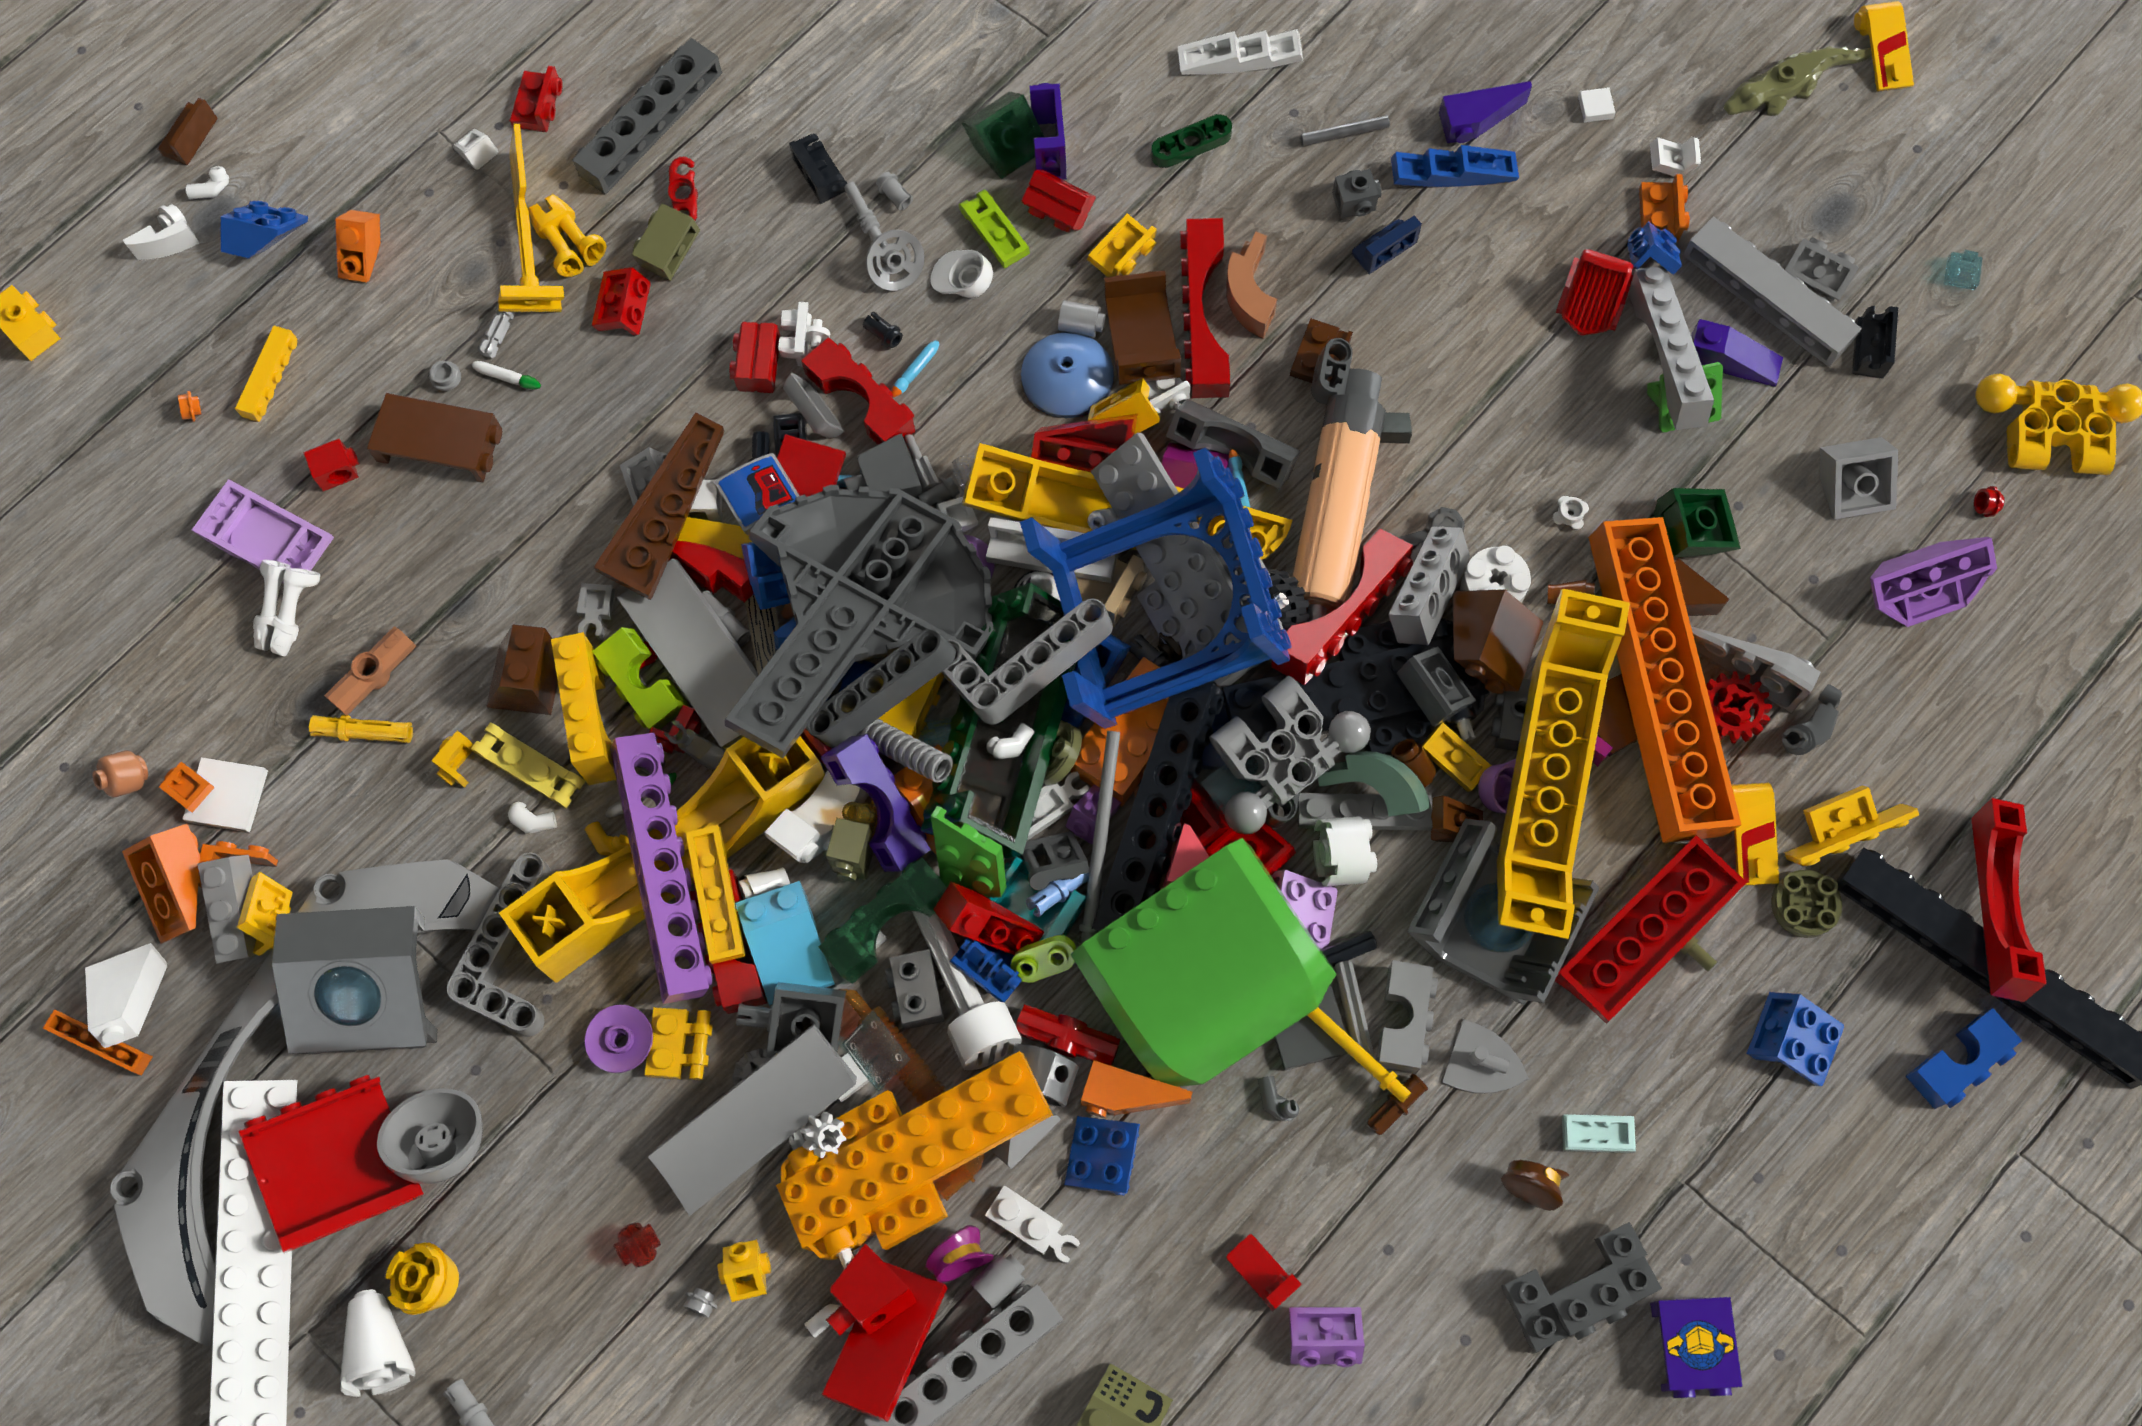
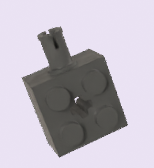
[736,982,846,1058]

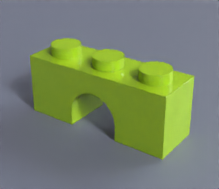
[592,627,690,729]

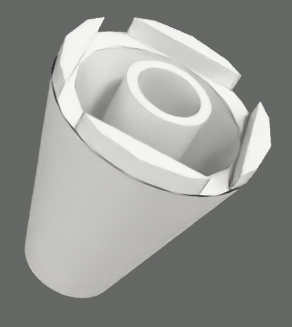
[340,1290,416,1397]

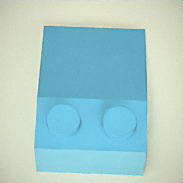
[735,881,835,1006]

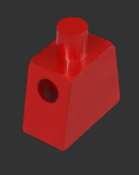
[826,1244,917,1336]

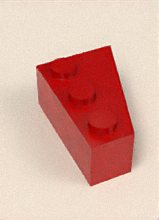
[1031,413,1138,472]

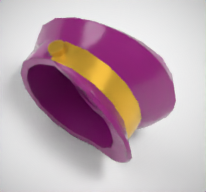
[925,1225,994,1282]

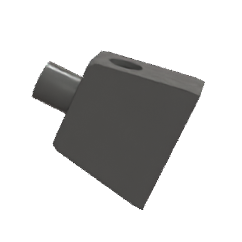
[844,434,923,499]

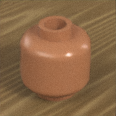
[92,750,148,797]

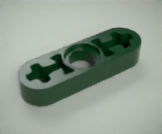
[1151,114,1232,168]

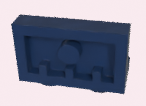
[1352,215,1422,274]

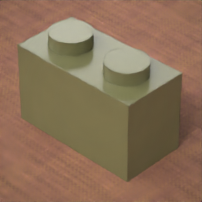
[632,203,700,281]
[826,818,873,882]

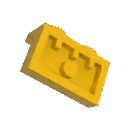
[237,872,293,956]

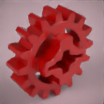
[1706,671,1772,744]

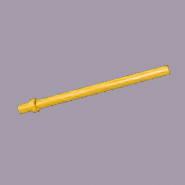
[1307,1007,1411,1103]

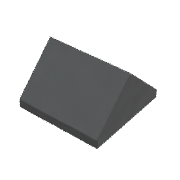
[1396,647,1476,727]

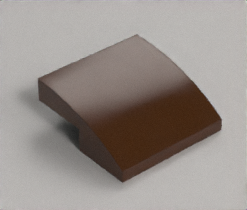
[1597,674,1638,757]

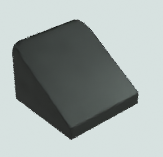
[1380,412,1412,443]

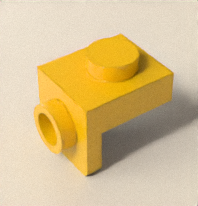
[431,730,473,788]

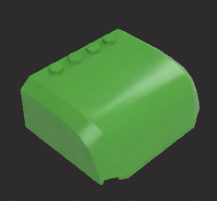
[1070,838,1337,1087]

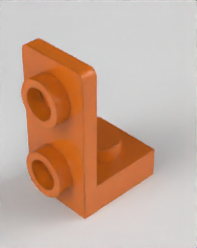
[198,841,278,888]

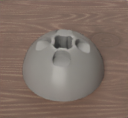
[377,1088,483,1184]

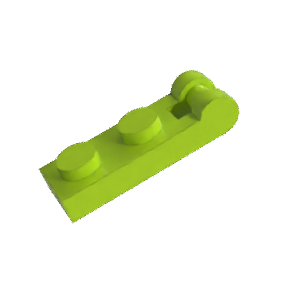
[958,189,1030,269]

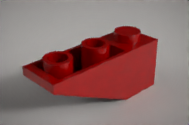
[933,882,1044,955]

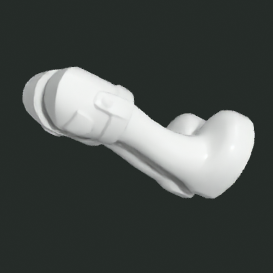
[253,560,320,657]

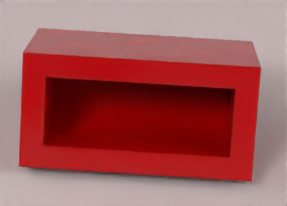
[1162,778,1230,847]

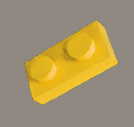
[1422,722,1492,792]

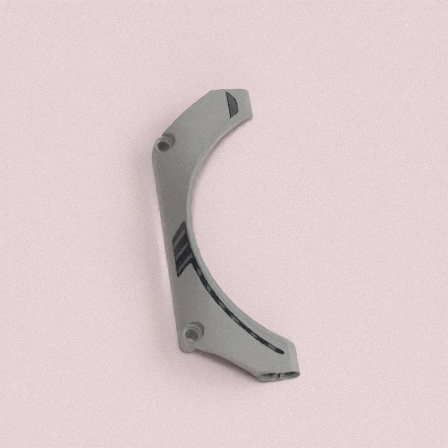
[110,859,499,1346]

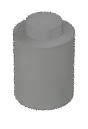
[1058,300,1105,337]
[970,1254,1025,1309]

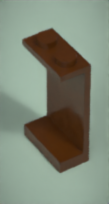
[1104,271,1181,385]
[367,393,502,482]

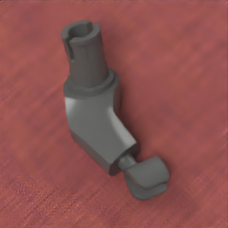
[1782,684,1842,755]
[664,720,729,771]

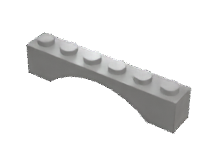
[1629,266,1714,430]

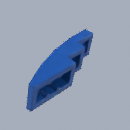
[1391,145,1519,187]

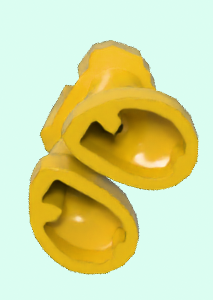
[528,194,607,277]

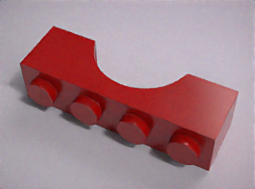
[801,337,915,445]
[690,869,768,1014]

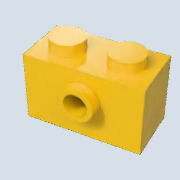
[0,285,61,361]

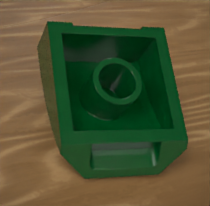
[1653,488,1741,557]

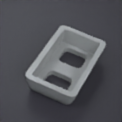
[783,373,846,438]

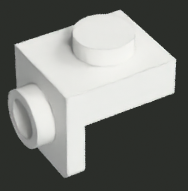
[1650,137,1701,176]

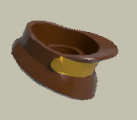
[1501,1160,1569,1211]

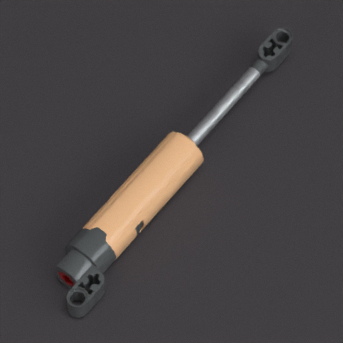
[1265,338,1386,828]

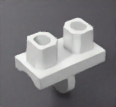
[778,302,830,366]

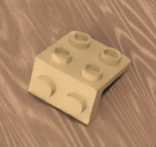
[1076,555,1147,627]

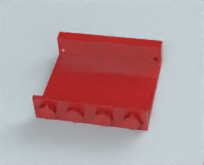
[238,1075,423,1254]

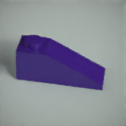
[1439,81,1532,143]
[1691,319,1783,387]

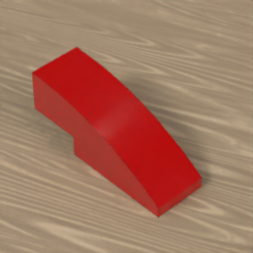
[668,541,754,603]

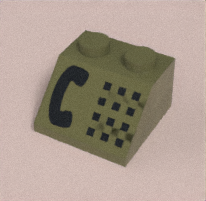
[1076,1363,1173,1426]

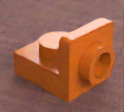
[159,761,215,813]

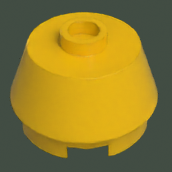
[385,1242,459,1315]

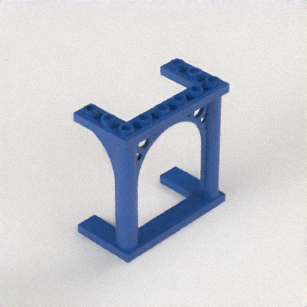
[1020,448,1292,729]

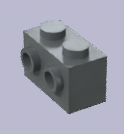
[885,949,945,1030]

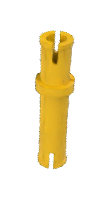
[309,715,413,743]

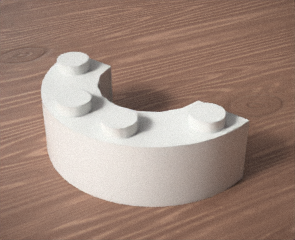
[765,760,883,863]

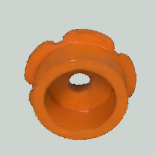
[178,391,201,422]

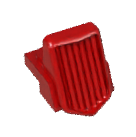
[1556,249,1633,335]

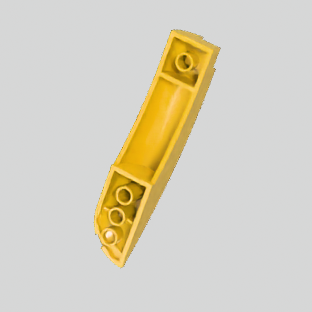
[962,443,1293,560]

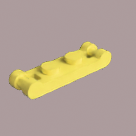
[471,722,585,809]

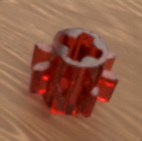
[614,1222,661,1267]

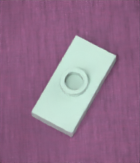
[1562,1114,1636,1153]

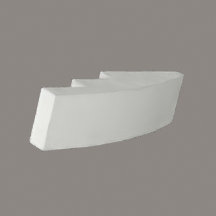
[1178,29,1303,75]

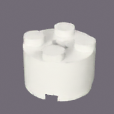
[1460,545,1531,603]
[1313,816,1377,887]

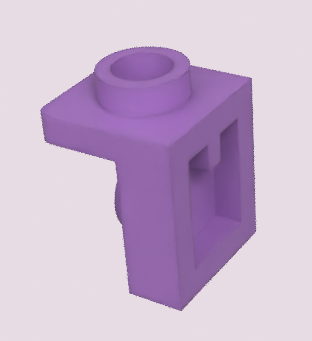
[1066,784,1121,844]

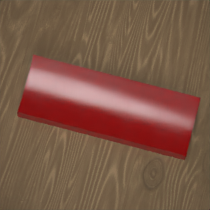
[1555,835,1747,1024]

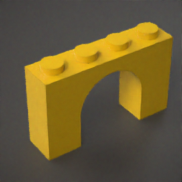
[551,632,616,786]

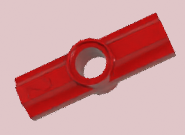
[1016,1004,1121,1066]

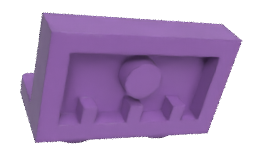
[1289,1307,1364,1367]

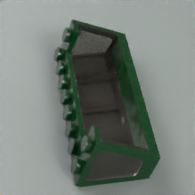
[921,583,1077,859]

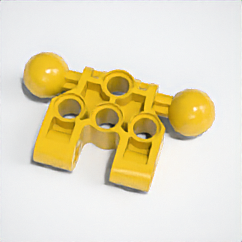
[1975,373,2142,475]

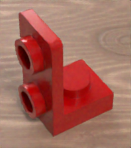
[1226,1234,1302,1311]

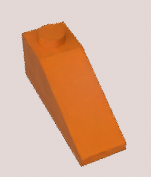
[1081,1060,1193,1118]

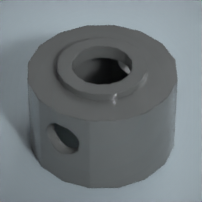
[1011,1044,1079,1108]

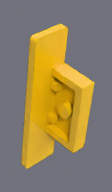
[1785,785,1919,866]

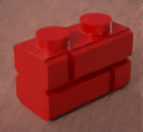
[1021,169,1096,233]
[729,322,781,393]

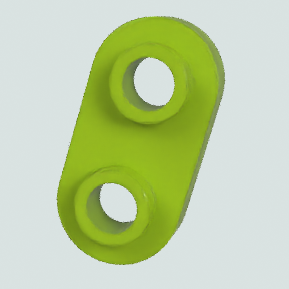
[1011,935,1077,983]

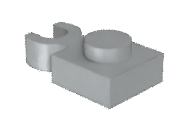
[576,583,615,640]

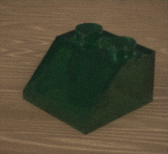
[962,92,1045,179]

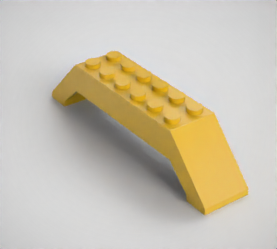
[1497,589,1630,939]

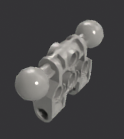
[1209,676,1371,835]

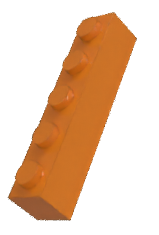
[43,1009,153,1076]

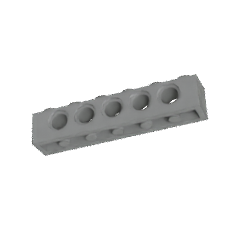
[864,1284,1064,1426]

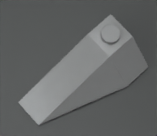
[1691,626,1821,713]

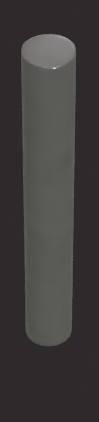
[1300,115,1390,146]

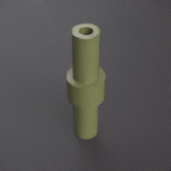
[1680,936,1717,972]

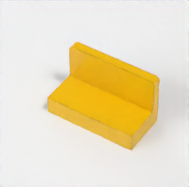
[1088,378,1160,435]

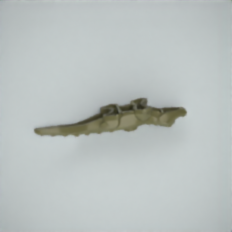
[1723,46,1872,116]

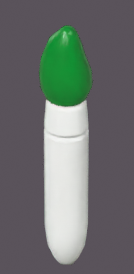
[472,361,541,390]

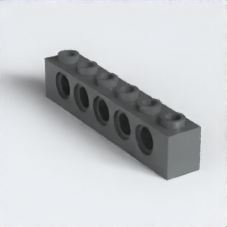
[572,38,722,195]

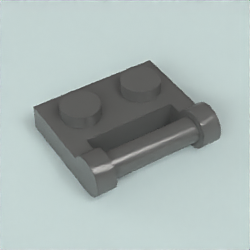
[1017,831,1089,890]

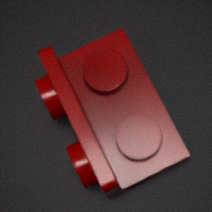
[510,65,563,132]
[591,267,651,336]

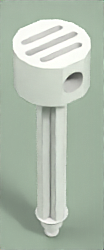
[900,865,1022,1071]

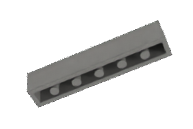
[1683,216,1862,367]

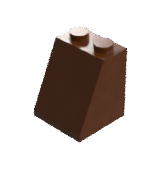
[1453,589,1544,694]
[486,624,558,715]

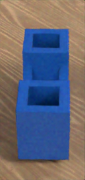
[1906,1008,2022,1109]

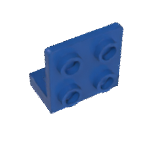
[1746,992,1844,1086]

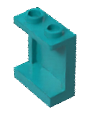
[987,857,1086,956]

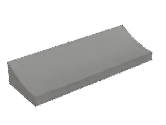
[617,559,758,748]
[648,1024,857,1216]

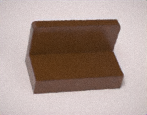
[158,97,218,166]

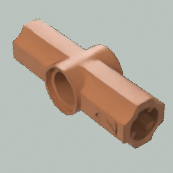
[324,626,417,715]

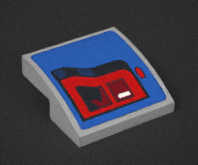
[714,453,800,535]

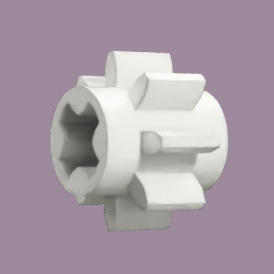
[800,1111,846,1158]

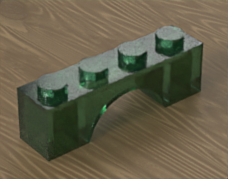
[818,858,948,984]

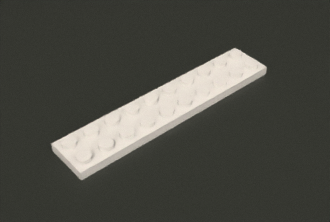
[209,1080,297,1426]

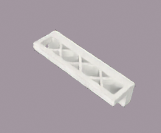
[986,517,1118,583]

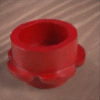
[1974,486,2004,517]

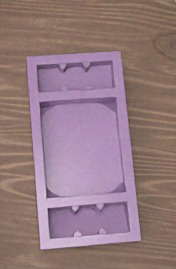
[192,479,334,583]

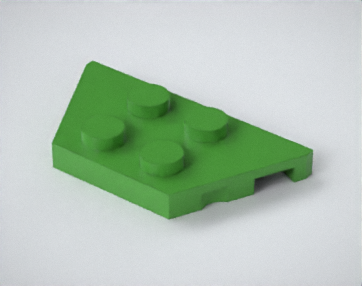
[931,806,1007,898]

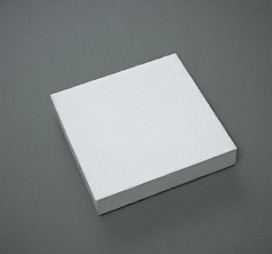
[182,757,268,833]

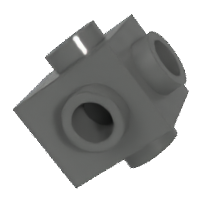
[1332,169,1382,218]

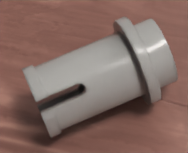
[876,172,913,210]

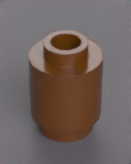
[1391,739,1436,788]

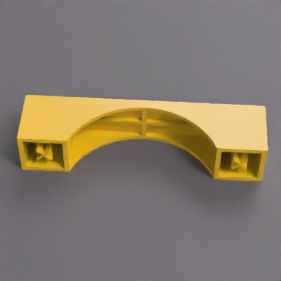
[499,736,825,983]

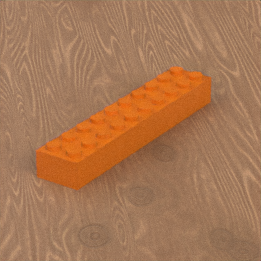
[1588,517,1742,843]

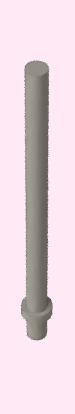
[1079,731,1120,945]

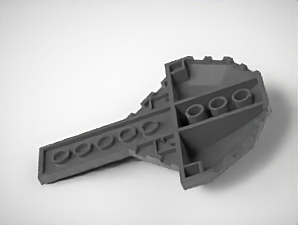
[725,485,993,758]

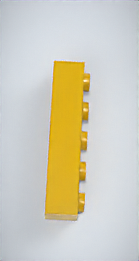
[235,325,298,422]

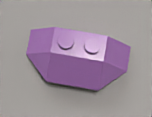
[1870,537,1997,627]

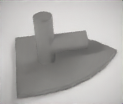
[1442,1019,1529,1093]

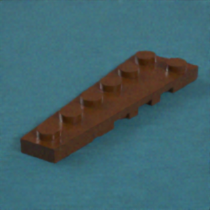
[594,412,724,600]

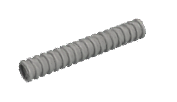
[832,695,953,783]

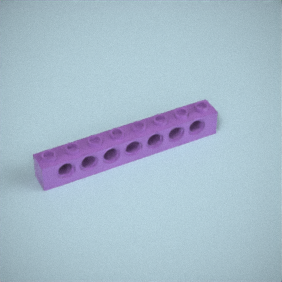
[610,733,712,1004]

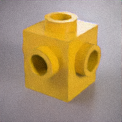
[717,1239,771,1302]

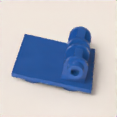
[950,938,1032,1003]
[1064,1116,1140,1196]

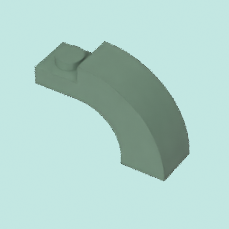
[1318,751,1431,817]

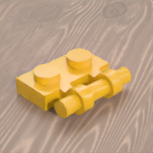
[645,1007,713,1080]

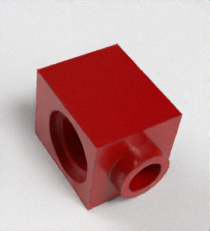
[303,438,359,492]

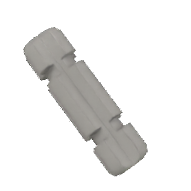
[478,307,516,358]

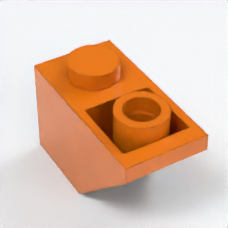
[335,210,381,282]

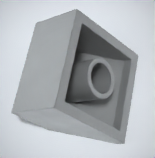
[1820,437,1898,519]

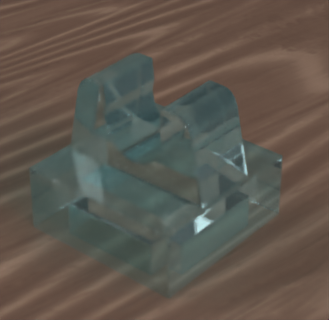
[1944,250,1983,290]

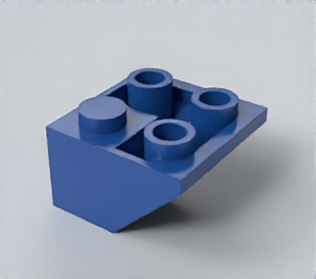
[221,201,308,258]

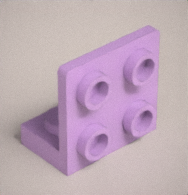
[1271,870,1338,950]

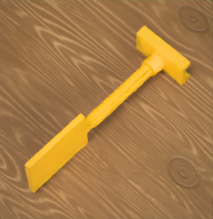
[498,124,564,312]

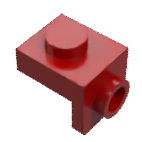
[649,705,701,754]

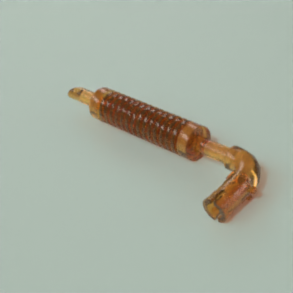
[838,989,984,1201]

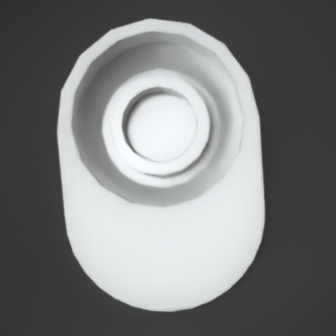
[930,250,993,298]

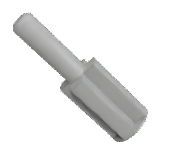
[904,434,940,492]

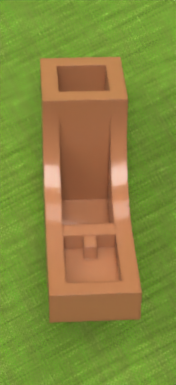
[1226,232,1277,339]

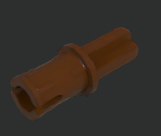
[1367,1074,1428,1135]

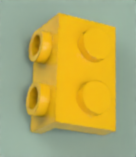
[1087,213,1157,277]

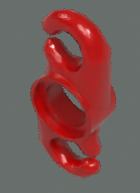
[668,156,698,221]

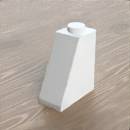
[85,943,167,1048]

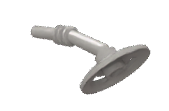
[844,182,924,291]

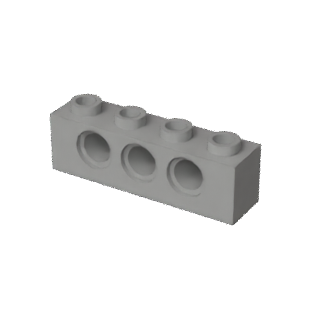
[1388,527,1470,645]

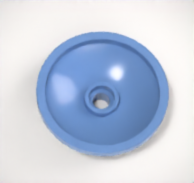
[1021,332,1114,418]

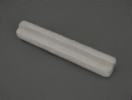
[1334,961,1374,1057]

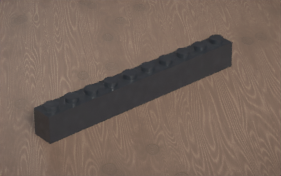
[1836,847,2142,1089]

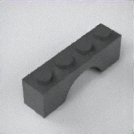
[1166,399,1300,489]

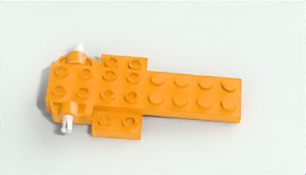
[776,1051,1053,1269]

